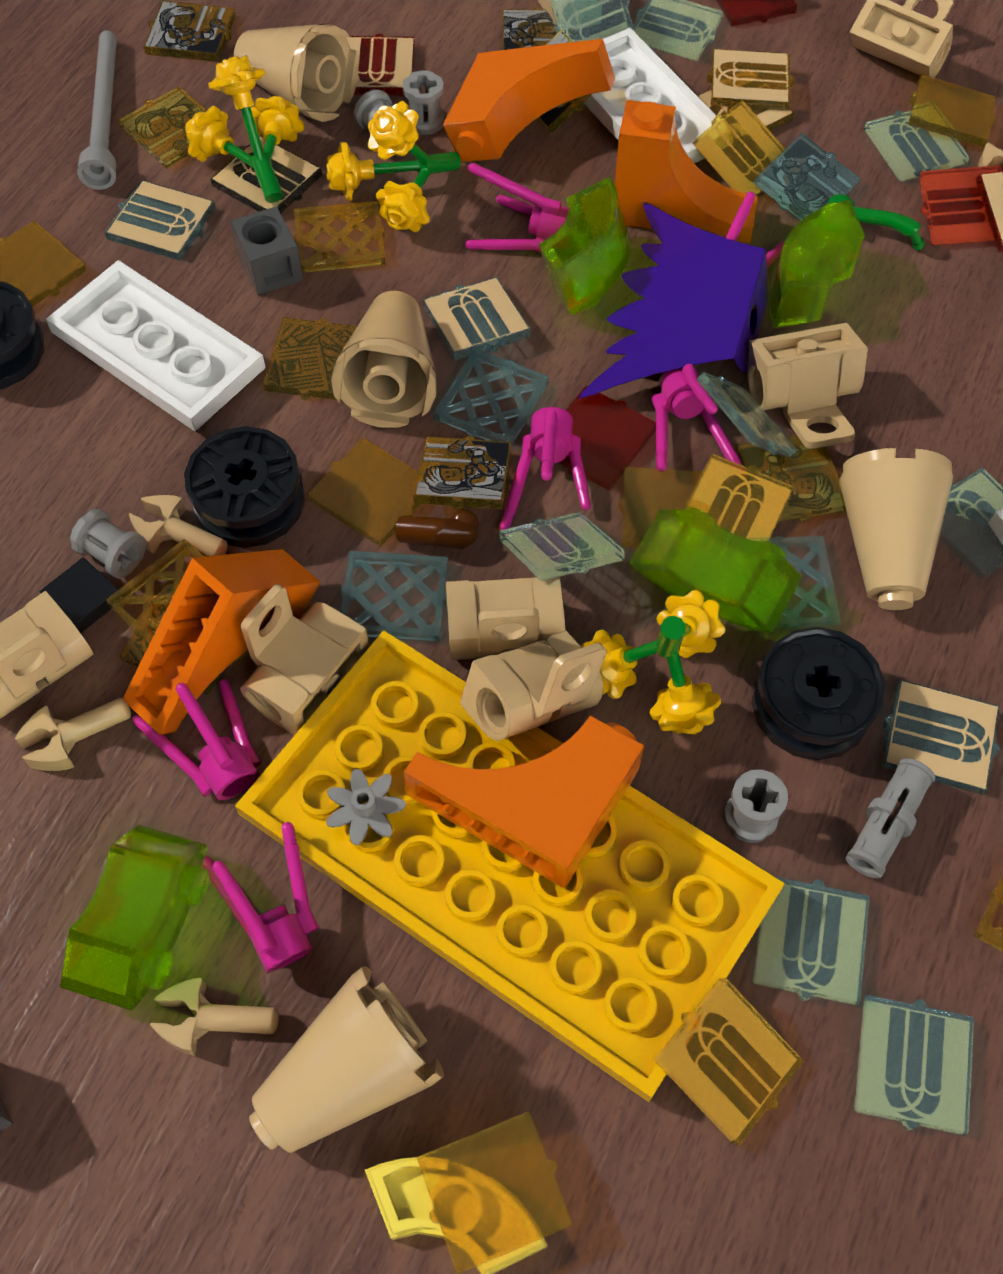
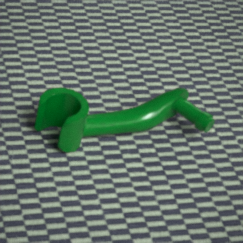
[823,194,925,250]

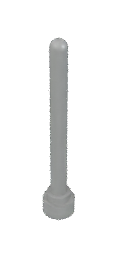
[77,30,117,190]

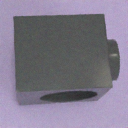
[231,206,303,295]

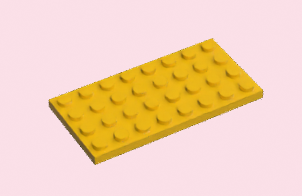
[235,630,785,1102]

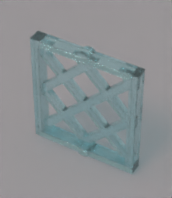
[433,348,549,449]
[733,536,841,631]
[341,551,448,641]

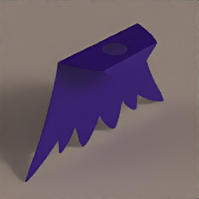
[579,202,768,399]

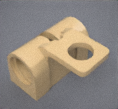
[849,0,953,81]
[747,323,868,449]
[446,576,565,660]
[240,584,369,736]
[0,591,94,719]
[460,631,607,741]

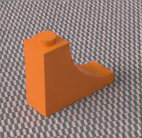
[443,39,615,162]
[610,100,758,244]
[123,549,321,735]
[403,716,644,889]

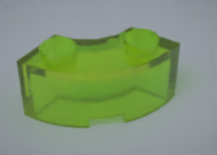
[538,176,631,316]
[769,200,865,328]
[629,507,803,633]
[60,825,209,1011]

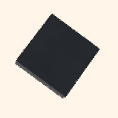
[39,557,123,633]

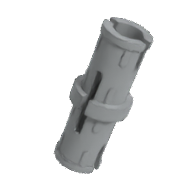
[846,758,935,878]

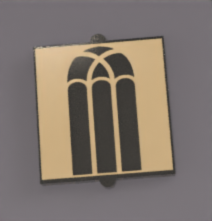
[210,135,322,214]

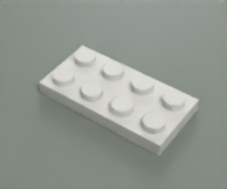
[579,28,733,163]
[46,260,266,431]

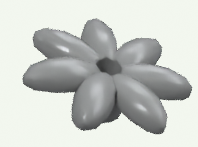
[326,769,406,846]

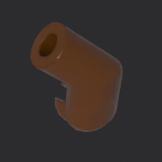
[395,509,479,549]

